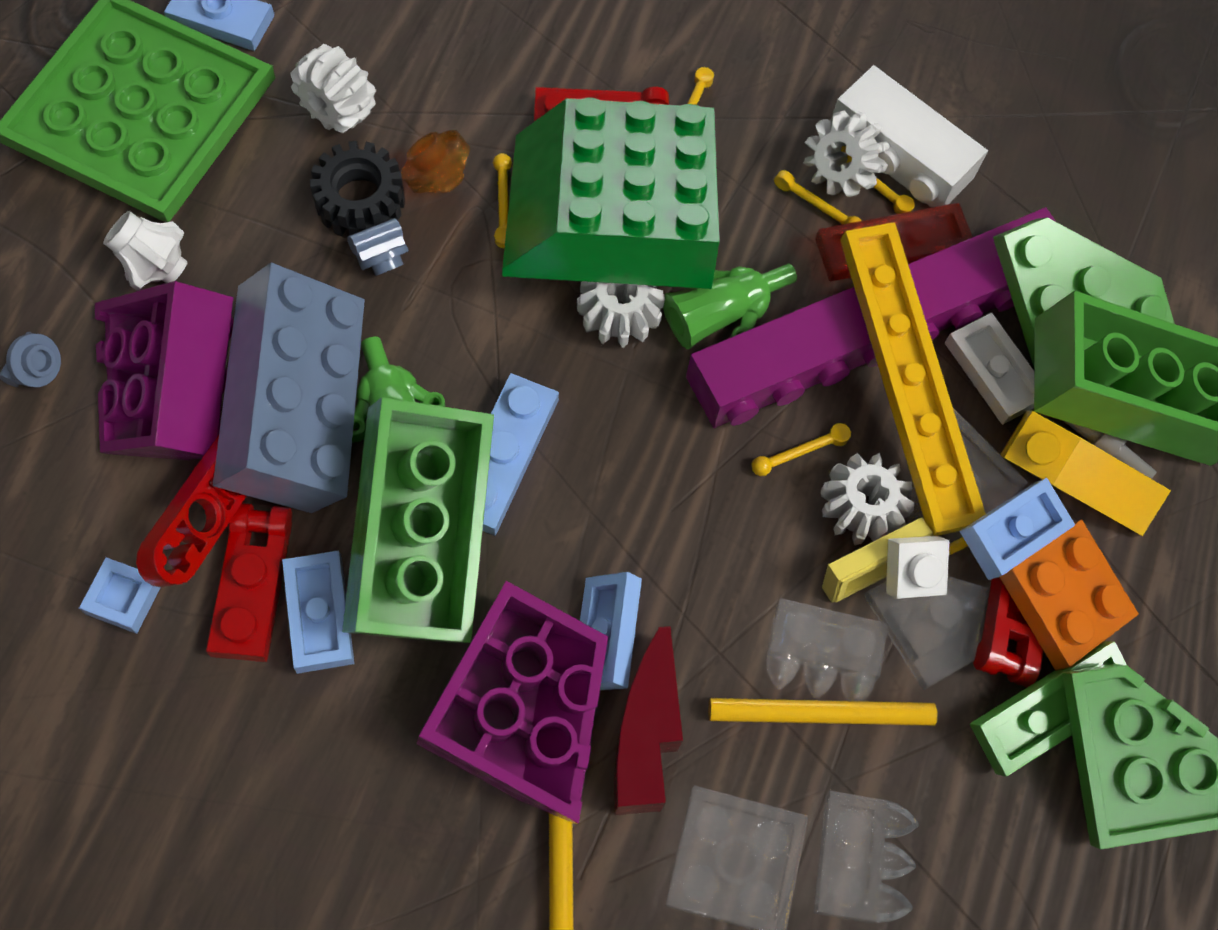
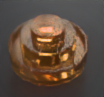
[401,130,470,193]

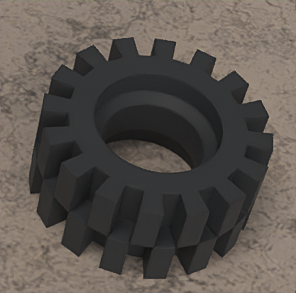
[310,141,405,237]

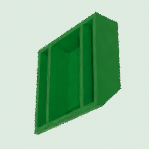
[502,98,720,289]

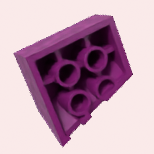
[95,281,234,460]
[417,581,608,824]

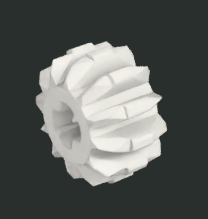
[290,44,376,133]
[803,111,890,197]
[577,281,665,348]
[821,453,914,545]

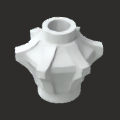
[103,211,187,291]

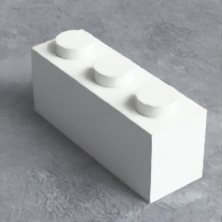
[831,65,988,213]

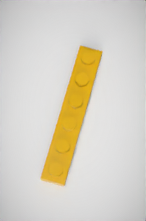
[840,222,986,536]

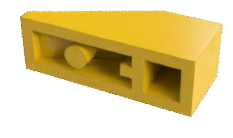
[1000,411,1171,536]

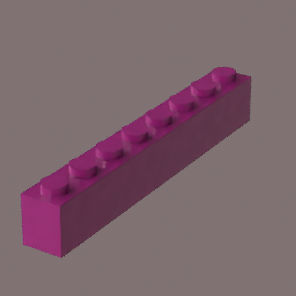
[686,207,1056,428]

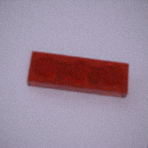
[815,202,973,282]

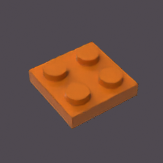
[999,519,1139,670]

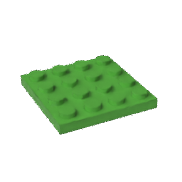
[0,0,276,223]

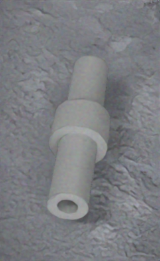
[1064,421,1157,479]

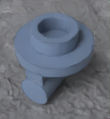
[347,218,409,276]
[0,332,61,387]

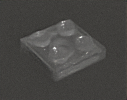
[665,785,809,930]

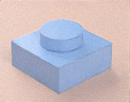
[79,557,161,634]

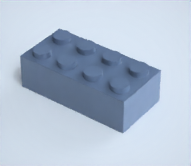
[213,262,365,513]

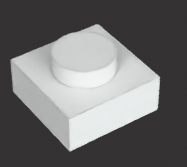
[886,536,949,599]

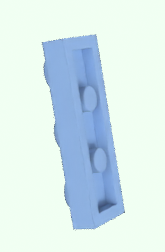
[483,373,559,536]

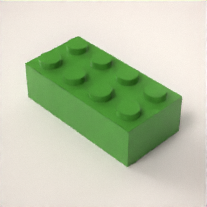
[1034,290,1218,466]
[342,397,494,643]

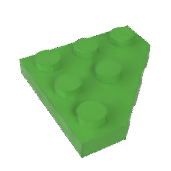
[993,217,1175,367]
[1062,664,1218,850]

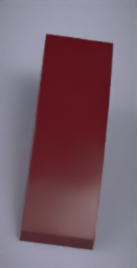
[614,626,683,815]

